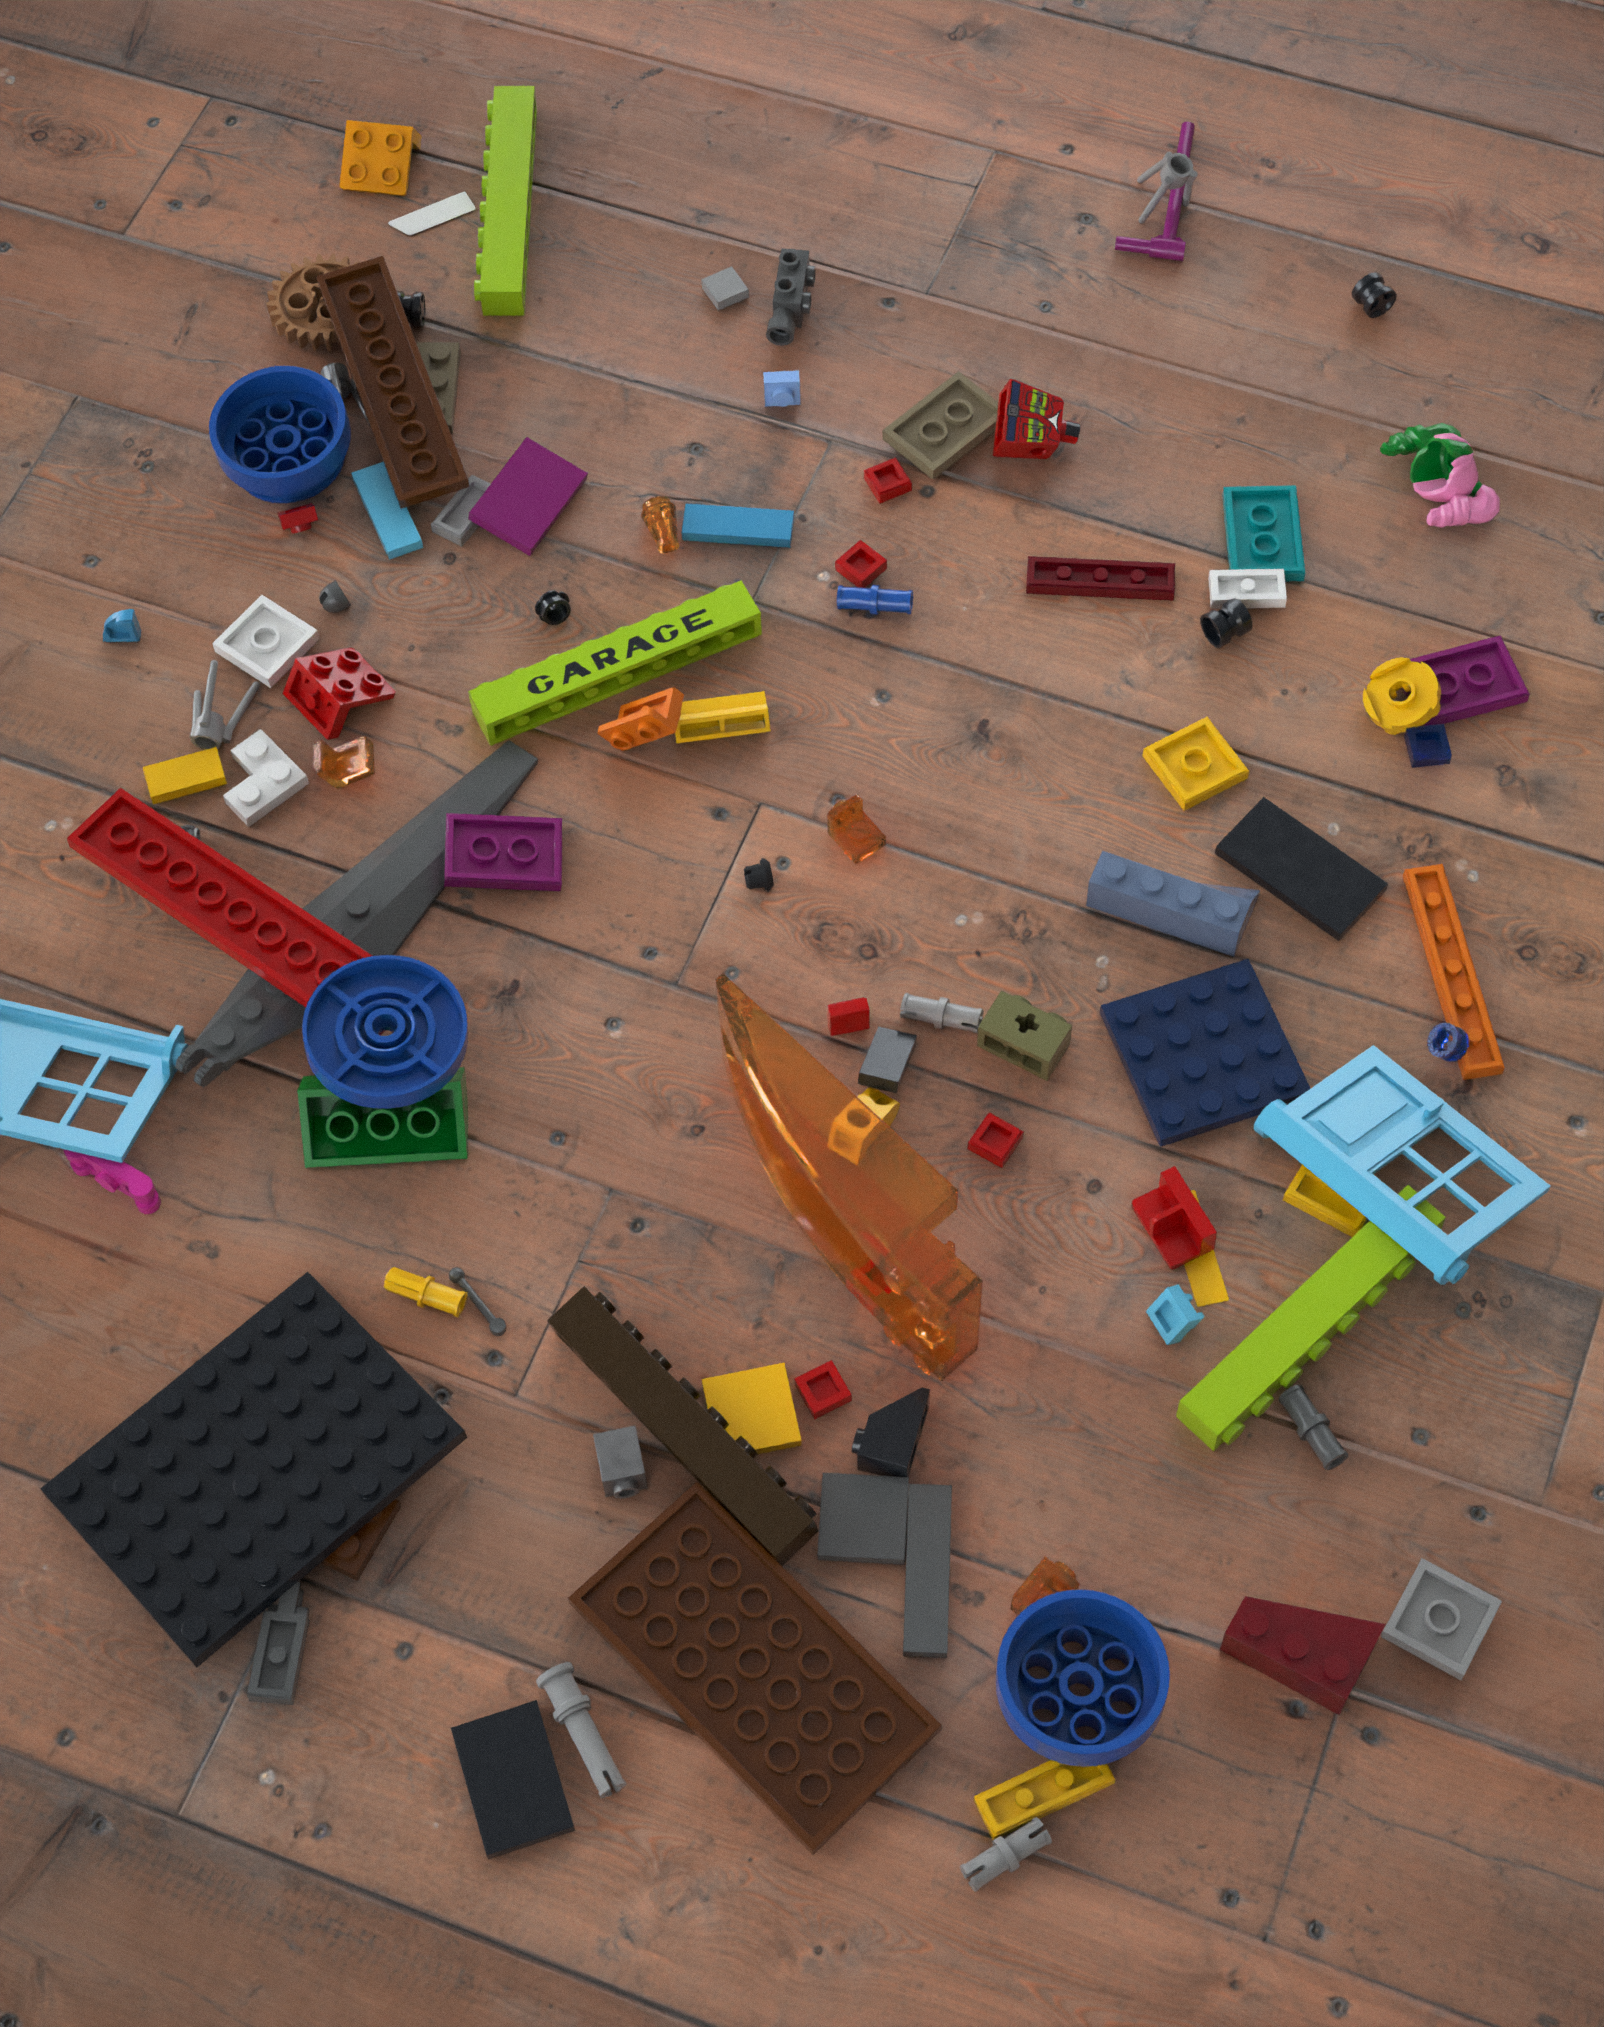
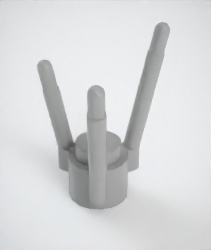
[1137,152,1198,224]
[190,660,260,750]

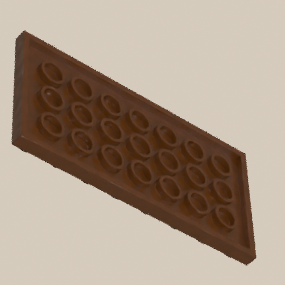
[568,1481,942,1855]

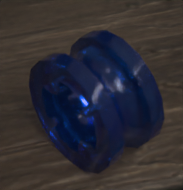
[1427,1022,1469,1062]

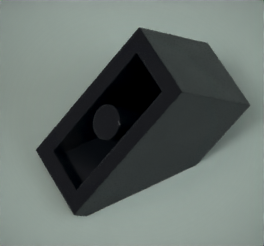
[851,1387,930,1477]

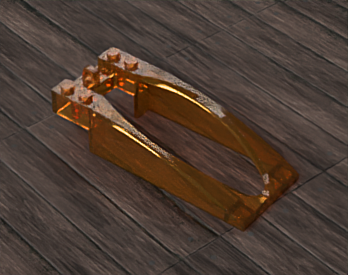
[715,973,983,1381]

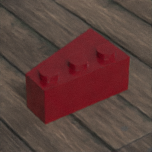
[1220,1596,1386,1716]

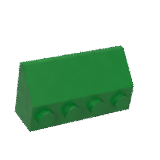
[297,1067,468,1168]

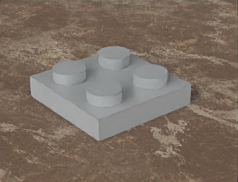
[1381,1558,1502,1680]

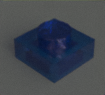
[1404,724,1452,768]

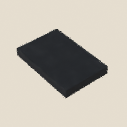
[451,1700,575,1860]

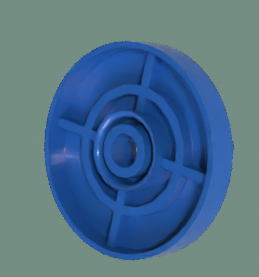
[302,955,468,1109]

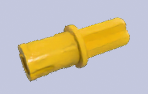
[384,1267,468,1317]

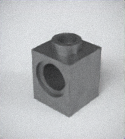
[593,1426,648,1499]

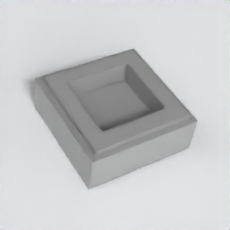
[701,266,749,311]

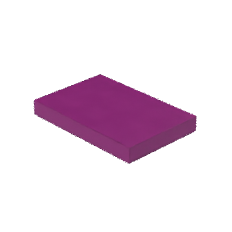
[468,437,588,556]
[1402,635,1530,730]
[444,813,562,891]

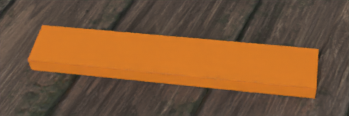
[1403,864,1505,1080]

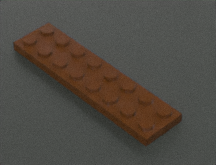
[316,256,470,509]

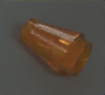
[641,496,680,553]

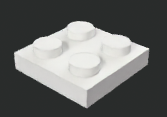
[212,595,320,688]

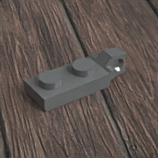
[247,1582,310,1705]

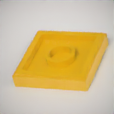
[1142,717,1249,811]
[701,1363,802,1454]

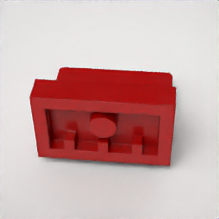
[283,647,396,740]

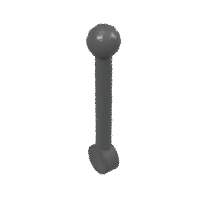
[449,1267,506,1336]

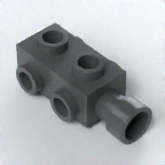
[766,248,816,346]

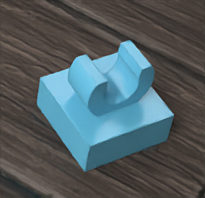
[1146,1285,1204,1345]

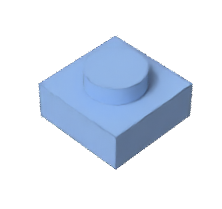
[763,370,800,407]

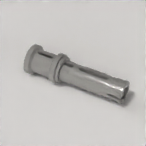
[536,1662,626,1798]

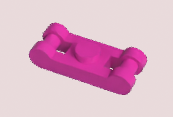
[63,1149,161,1214]

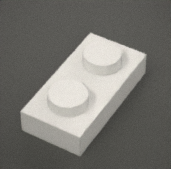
[1208,569,1287,609]

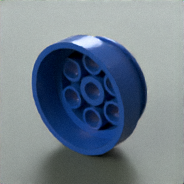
[209,366,351,503]
[996,1589,1170,1767]

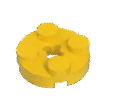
[1363,657,1441,735]

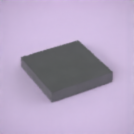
[817,1473,909,1565]

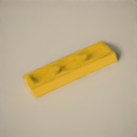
[973,1760,1115,1840]

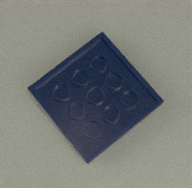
[1100,959,1311,1147]

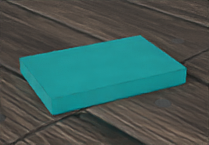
[1222,485,1306,582]

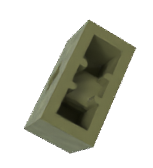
[977,990,1072,1081]

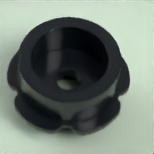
[535,590,571,625]

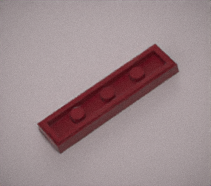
[1026,556,1175,601]

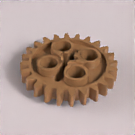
[266,254,361,351]

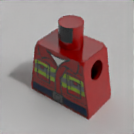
[993,379,1080,459]

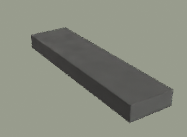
[903,1484,952,1658]

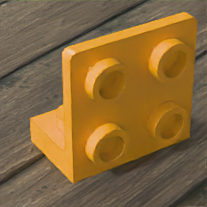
[339,120,422,196]

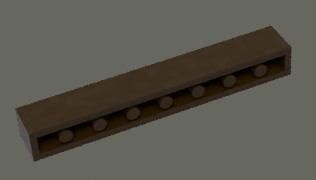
[547,1286,819,1566]

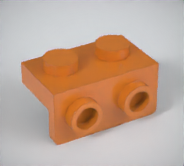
[597,687,684,751]

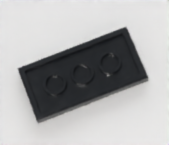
[1215,797,1388,941]

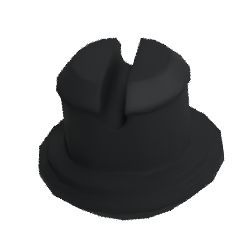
[744,858,774,892]

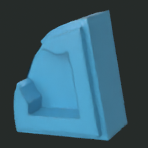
[103,609,141,642]

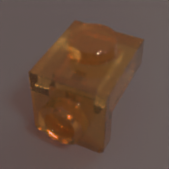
[312,736,375,789]

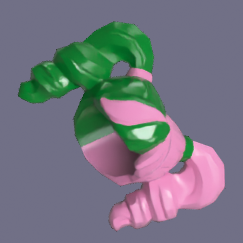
[1380,423,1500,528]

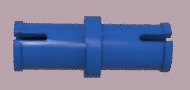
[837,585,913,615]

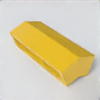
[675,691,771,743]

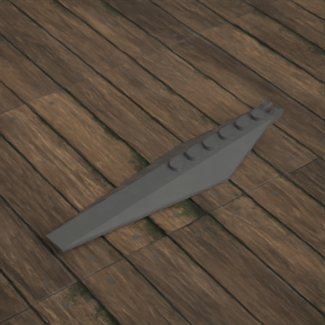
[175,740,538,1088]

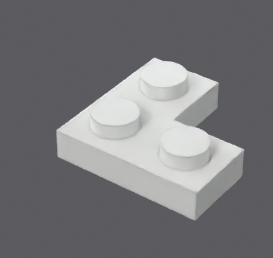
[223,729,309,827]

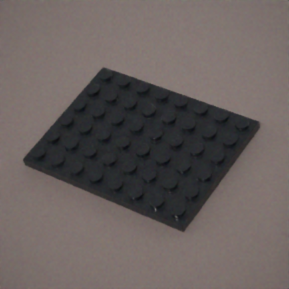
[40,1272,467,1668]

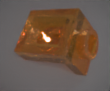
[827,794,886,865]
[1010,1556,1080,1615]

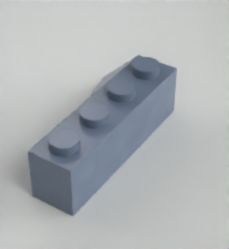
[1086,851,1260,957]

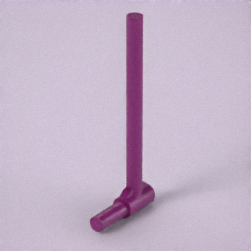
[1115,122,1195,261]

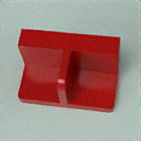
[1131,1166,1217,1270]

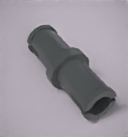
[1279,1385,1349,1470]

